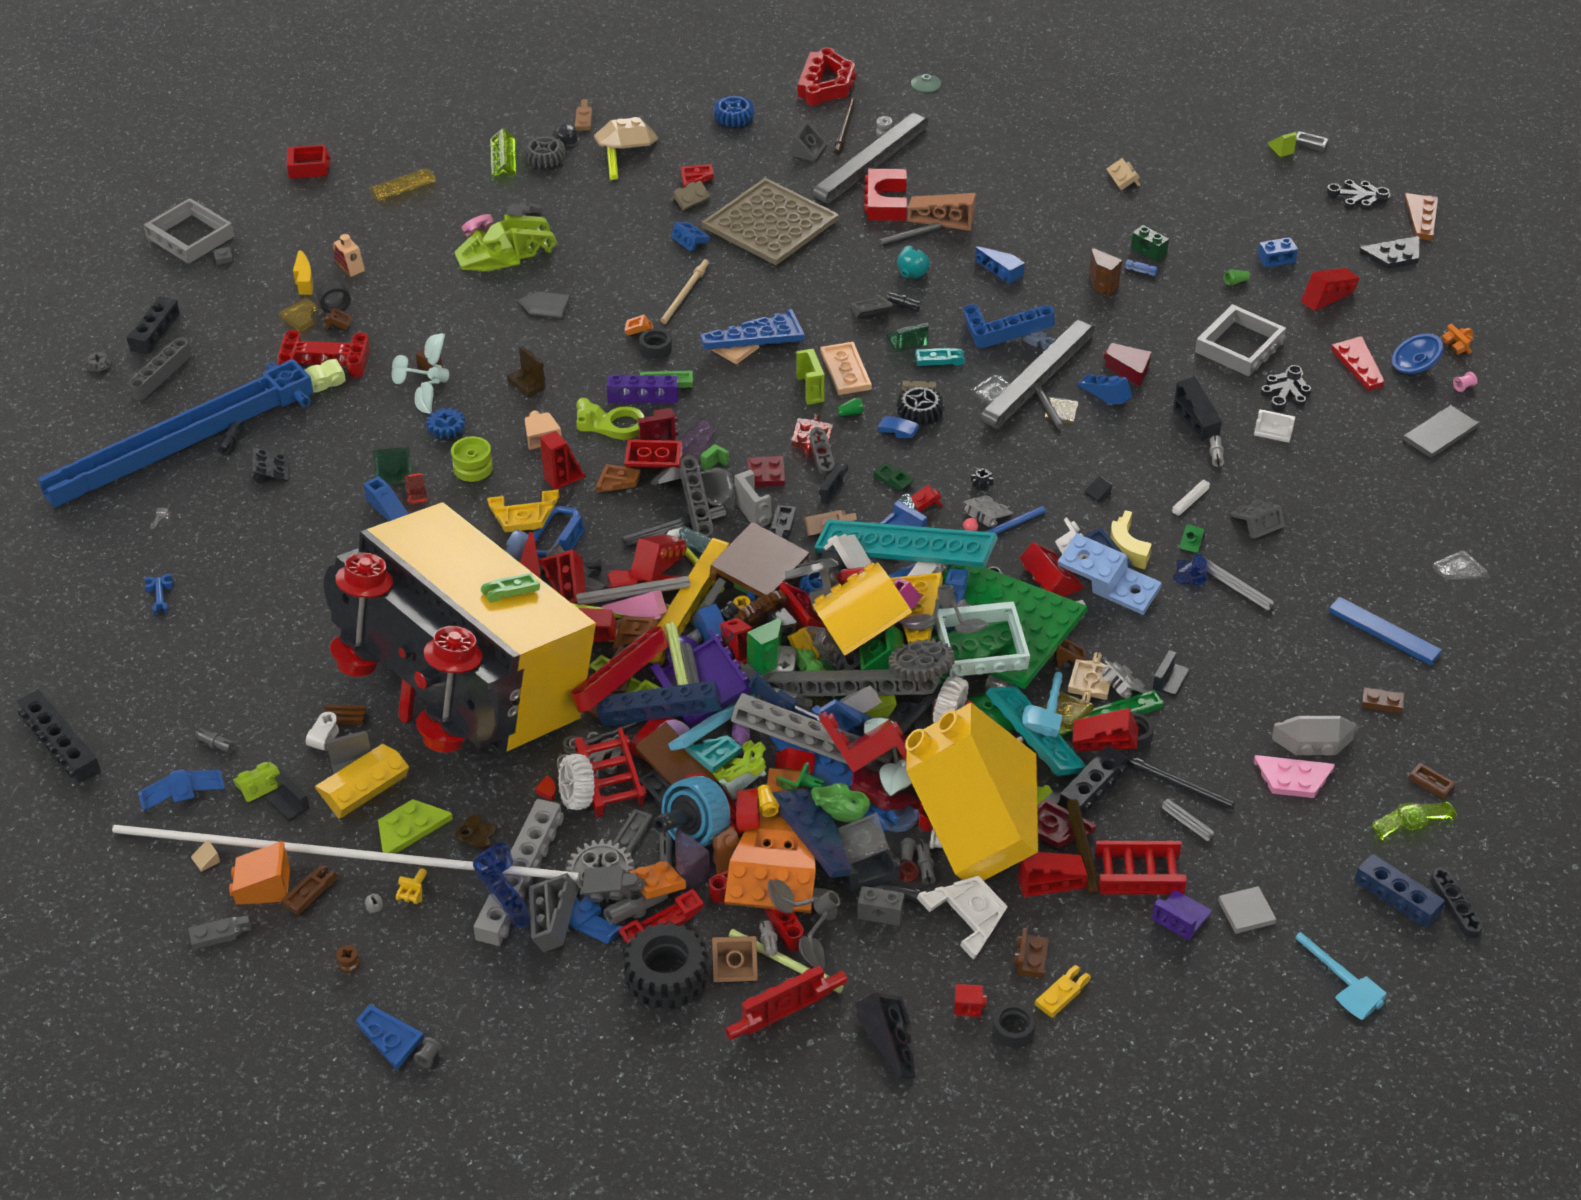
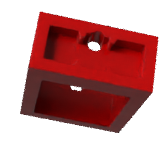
[287,145,331,179]

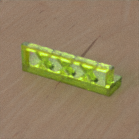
[490,128,516,178]

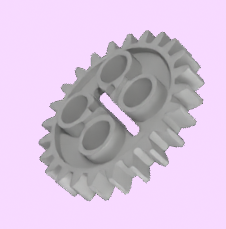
[566,839,635,903]

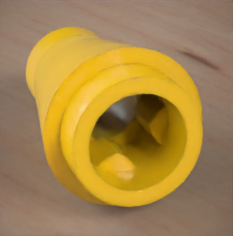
[757,785,779,817]

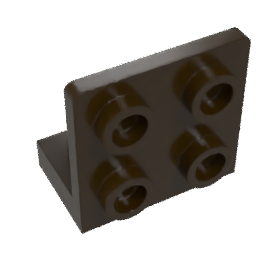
[507,346,545,398]

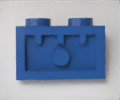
[671,222,710,251]

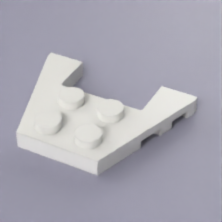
[917,876,1007,959]

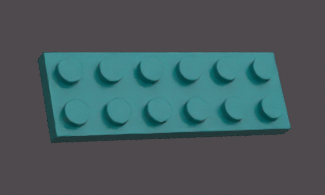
[986,686,1086,776]

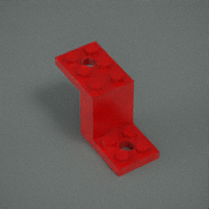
[819,711,907,773]

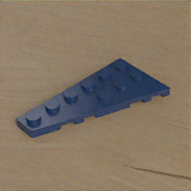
[772,788,851,878]

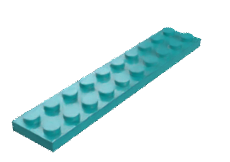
[814,519,998,567]

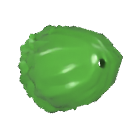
[811,782,870,823]

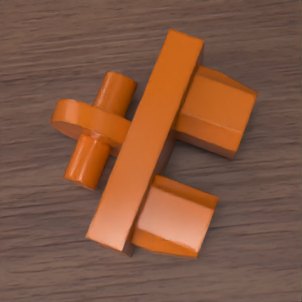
[1442,323,1474,355]

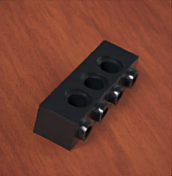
[127,296,180,354]
[1059,745,1128,816]

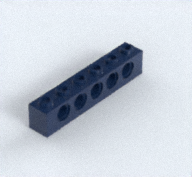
[597,680,721,727]

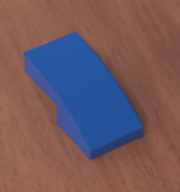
[877,416,919,438]

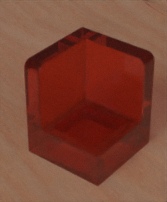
[404,473,427,504]

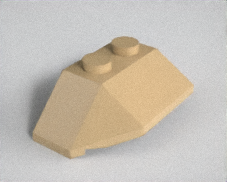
[594,117,658,148]

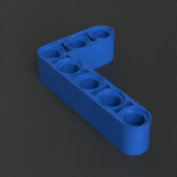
[963,304,1056,348]

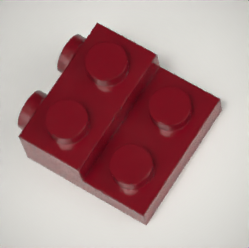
[638,408,678,441]

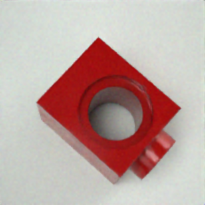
[954,984,987,1017]

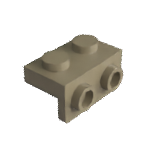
[671,181,710,211]

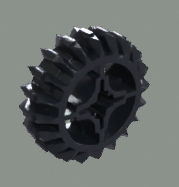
[896,386,944,426]

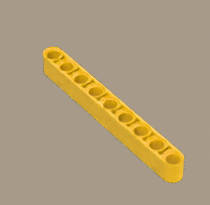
[649,538,731,666]

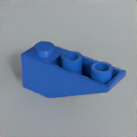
[975,246,1025,284]
[1077,374,1132,405]
[363,476,408,521]

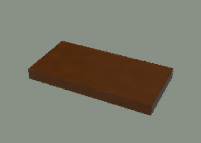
[635,722,719,786]

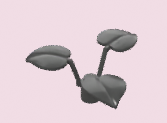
[899,585,989,634]
[768,879,840,969]

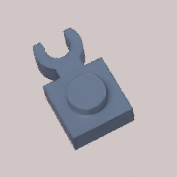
[1022,331,1055,350]

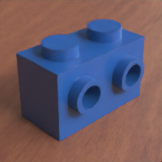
[1257,237,1298,267]

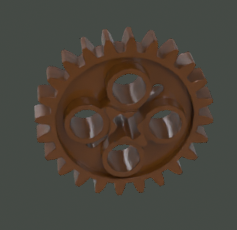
[733,590,787,630]

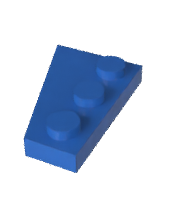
[356,1005,424,1071]

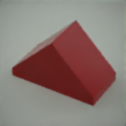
[774,747,816,774]

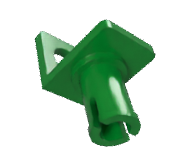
[1180,524,1206,553]
[776,762,825,790]

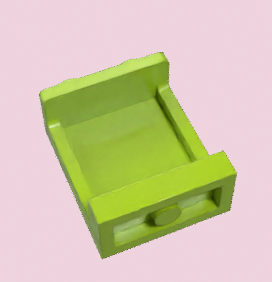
[796,349,824,405]

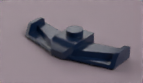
[748,672,820,722]

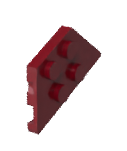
[850,766,921,811]
[1037,799,1096,848]

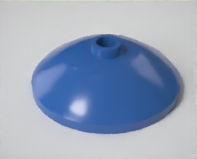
[1392,334,1444,374]

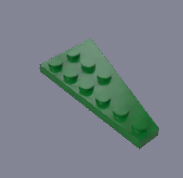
[907,620,1025,688]

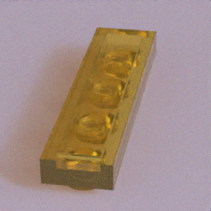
[370,168,436,200]

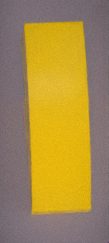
[293,251,313,295]

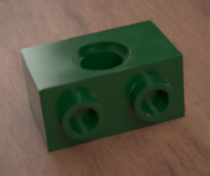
[1131,225,1169,262]

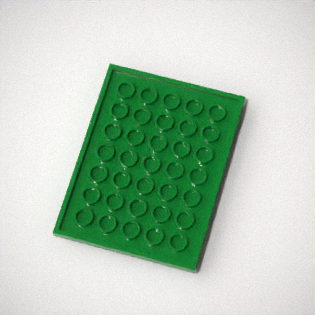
[898,565,1088,689]

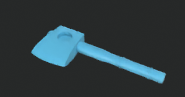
[1022,672,1062,738]
[1295,932,1386,1020]

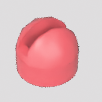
[962,518,978,531]

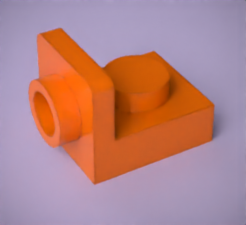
[625,314,653,336]

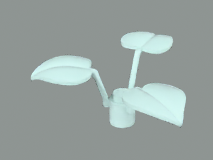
[391,333,449,414]
[864,718,912,796]

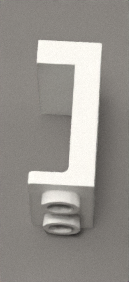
[824,534,871,569]

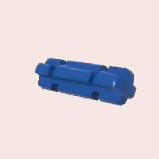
[1125,259,1158,276]

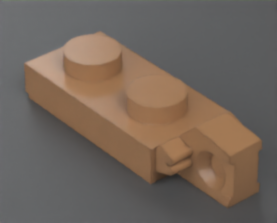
[575,99,592,131]
[804,510,857,536]

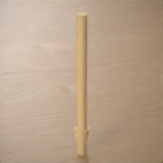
[661,259,709,324]

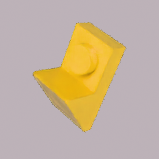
[787,627,820,658]

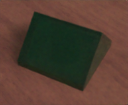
[887,322,929,352]
[373,447,413,485]

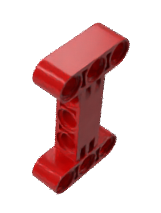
[277,330,370,378]

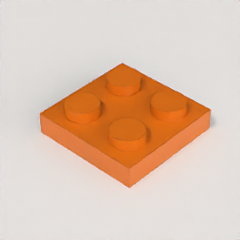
[628,861,686,899]

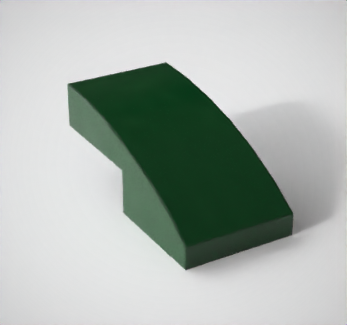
[873,462,914,491]

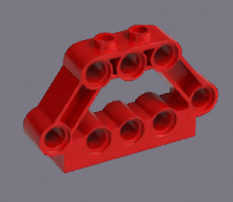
[798,48,857,105]

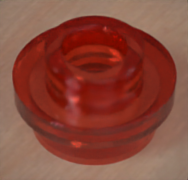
[898,861,919,881]

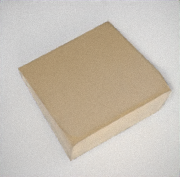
[191,840,220,872]

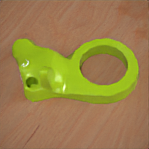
[576,398,644,440]

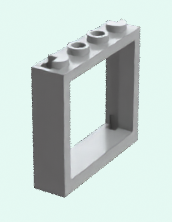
[144,198,234,264]
[1195,304,1286,376]

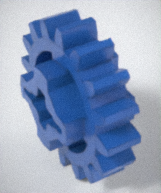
[426,407,465,439]

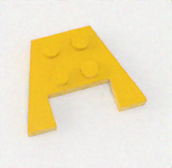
[487,490,559,532]

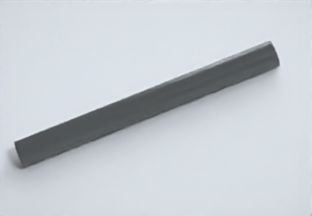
[880,222,941,245]
[1035,385,1064,429]

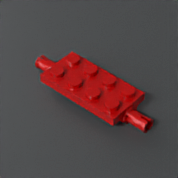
[725,965,848,1041]

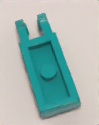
[915,348,965,366]

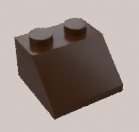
[1089,248,1122,297]

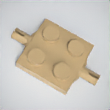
[1068,652,1111,706]

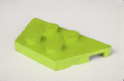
[378,799,453,854]

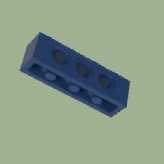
[1355,854,1445,928]

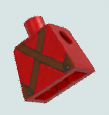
[719,618,752,664]

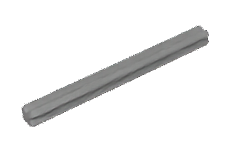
[576,576,690,605]

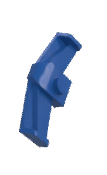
[138,769,225,812]
[569,896,622,944]

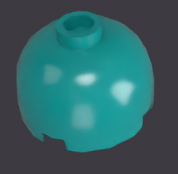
[897,246,930,279]

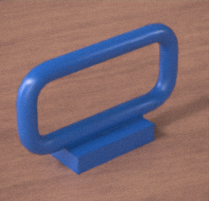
[533,506,585,558]

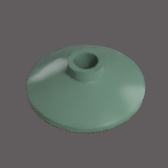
[911,74,941,93]

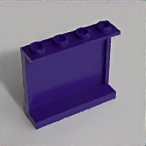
[650,629,751,729]

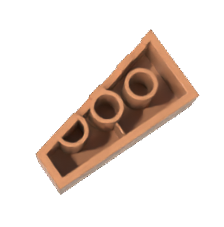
[907,193,976,231]

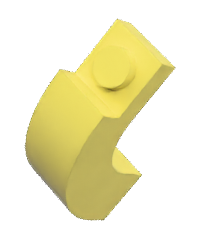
[1110,510,1152,569]

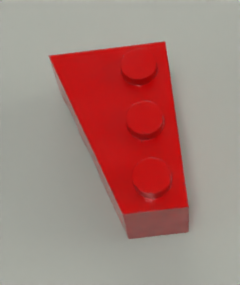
[1301,268,1360,311]
[1018,852,1087,897]

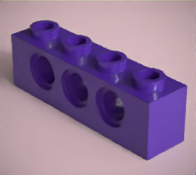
[607,375,679,403]

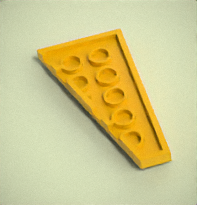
[890,572,943,644]

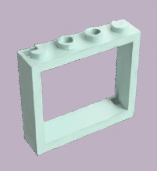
[935,602,1030,677]

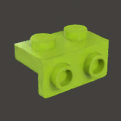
[233,762,280,802]

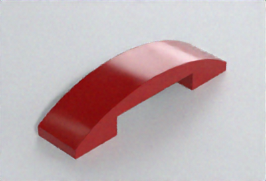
[618,889,704,944]

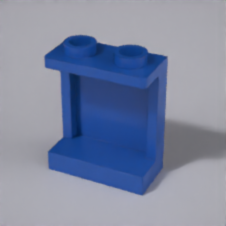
[872,500,927,527]

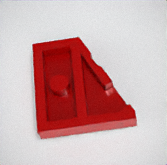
[680,164,714,188]

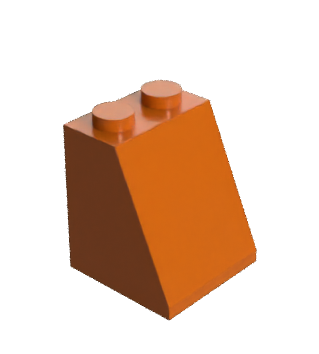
[229,841,290,905]

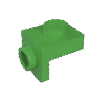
[700,444,729,471]

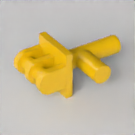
[396,868,427,904]

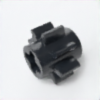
[971,469,994,491]

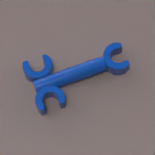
[145,574,173,616]

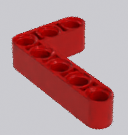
[709,870,804,951]

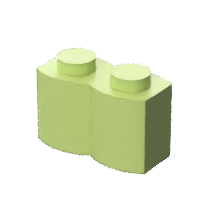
[304,359,346,392]

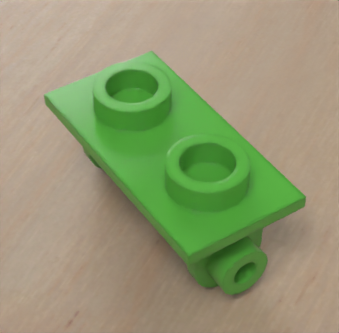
[795,648,826,671]

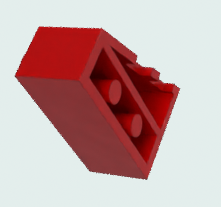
[540,431,586,490]
[539,549,587,605]
[1073,708,1138,752]

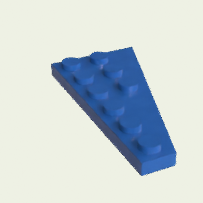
[700,309,805,350]

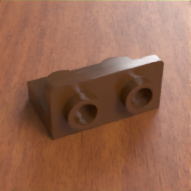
[1014,927,1049,978]

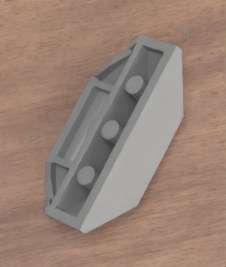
[1272,716,1356,755]

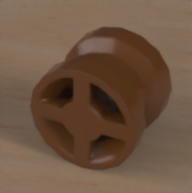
[336,945,360,973]

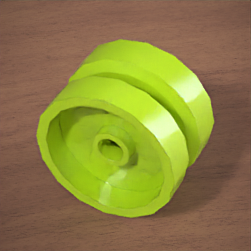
[451,436,493,482]

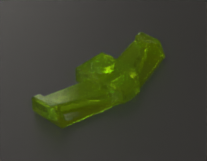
[1371,801,1456,840]

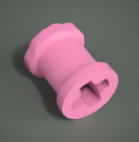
[1453,372,1477,392]

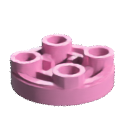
[462,214,494,238]

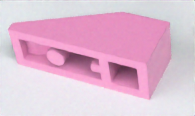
[602,589,667,619]

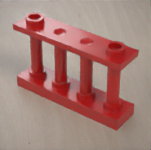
[574,728,647,817]
[1095,840,1187,895]

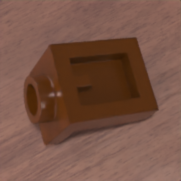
[324,307,352,330]

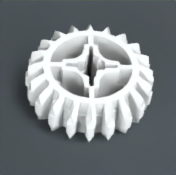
[933,676,969,723]
[558,754,595,810]

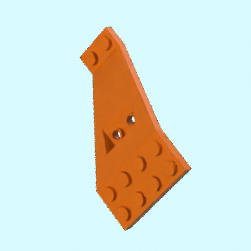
[725,768,816,913]

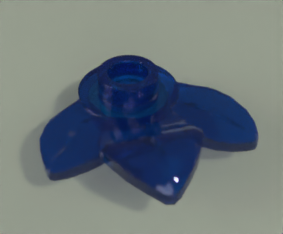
[1173,553,1207,585]

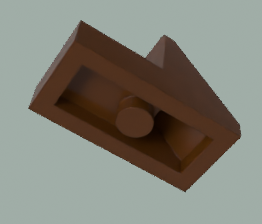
[1055,639,1088,668]

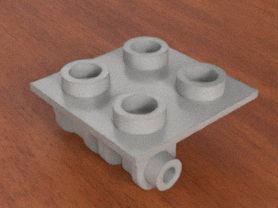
[964,495,1013,528]
[1101,660,1147,699]

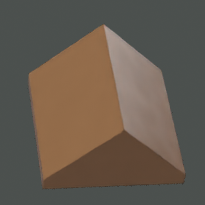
[712,936,758,982]

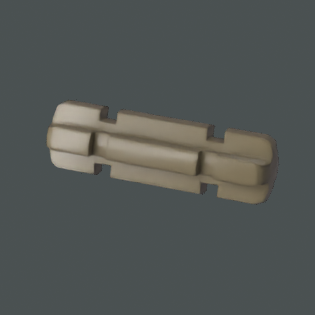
[902,380,937,392]

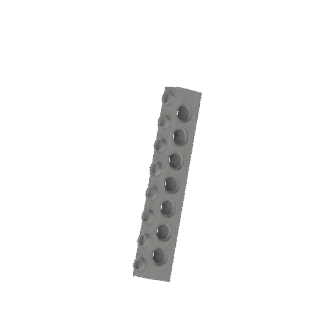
[731,693,893,774]
[473,799,564,946]

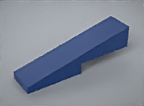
[820,699,873,737]

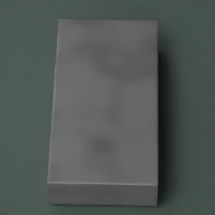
[1295,132,1329,152]

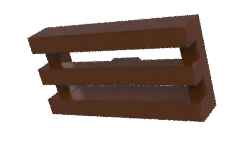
[324,704,366,725]
[1408,763,1456,799]

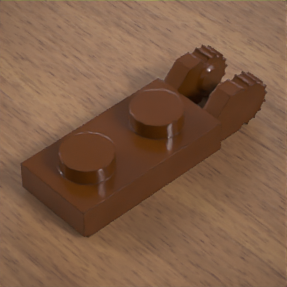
[281,865,338,915]

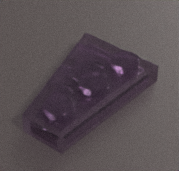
[678,419,716,467]

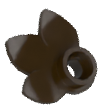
[455,814,497,848]

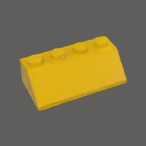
[315,744,409,819]

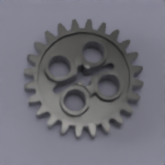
[889,639,955,682]

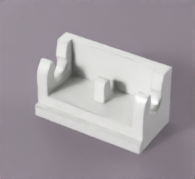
[1254,409,1295,443]

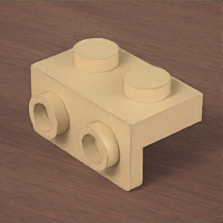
[1107,158,1140,190]

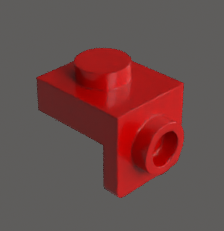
[911,485,942,512]

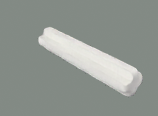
[1172,480,1210,515]

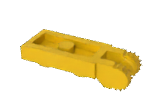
[1035,965,1091,1018]

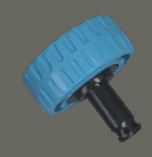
[653,776,730,849]

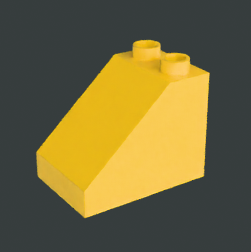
[905,703,1038,881]

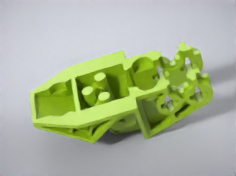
[455,214,557,271]

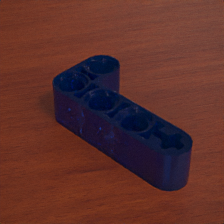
[473,843,530,927]

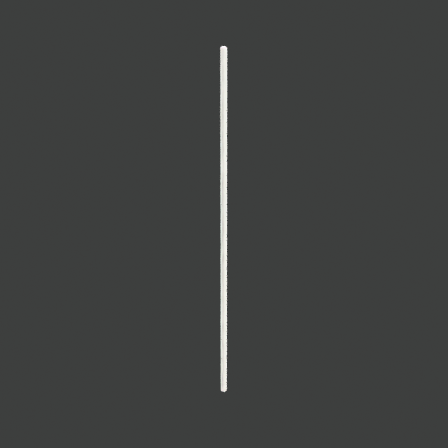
[112,825,580,881]

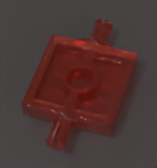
[791,413,833,459]

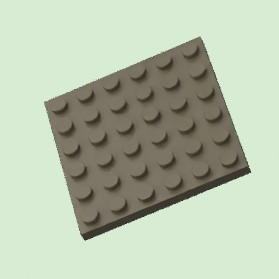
[702,178,839,265]

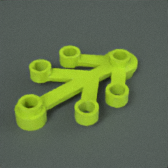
[713,740,766,782]

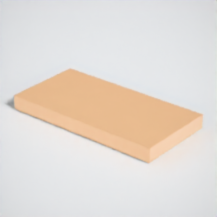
[820,342,872,395]

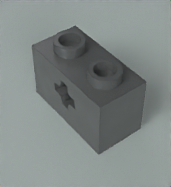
[858,886,904,926]

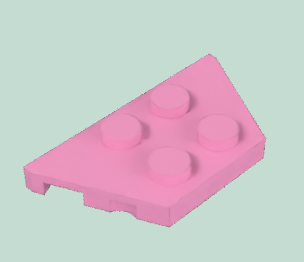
[1254,755,1334,798]

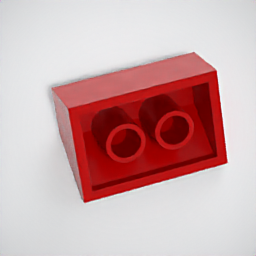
[624,439,683,469]
[1019,541,1084,597]
[780,582,830,645]

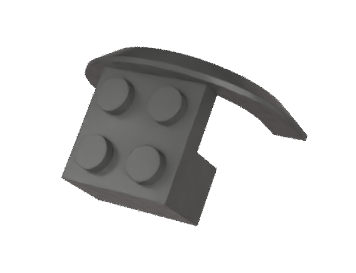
[785,558,839,612]

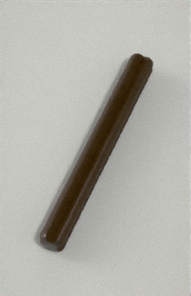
[1067,799,1100,895]

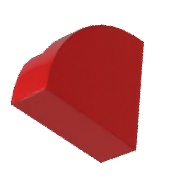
[535,775,556,802]

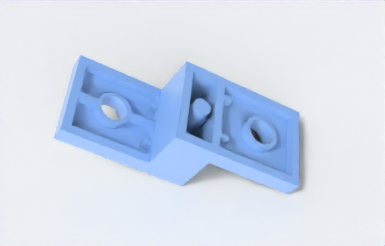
[1058,533,1162,615]

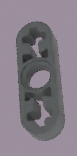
[809,427,835,476]

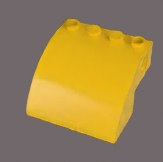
[812,562,912,656]

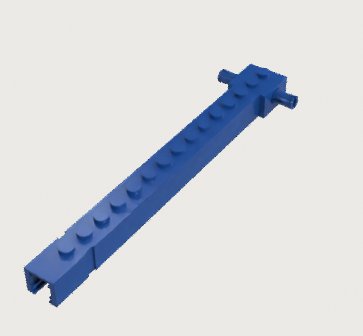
[38,359,314,508]

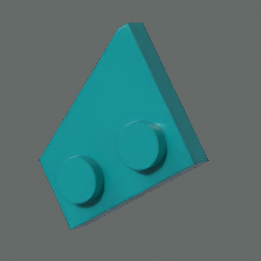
[685,735,742,773]

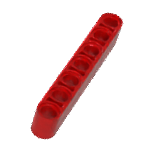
[570,626,669,713]

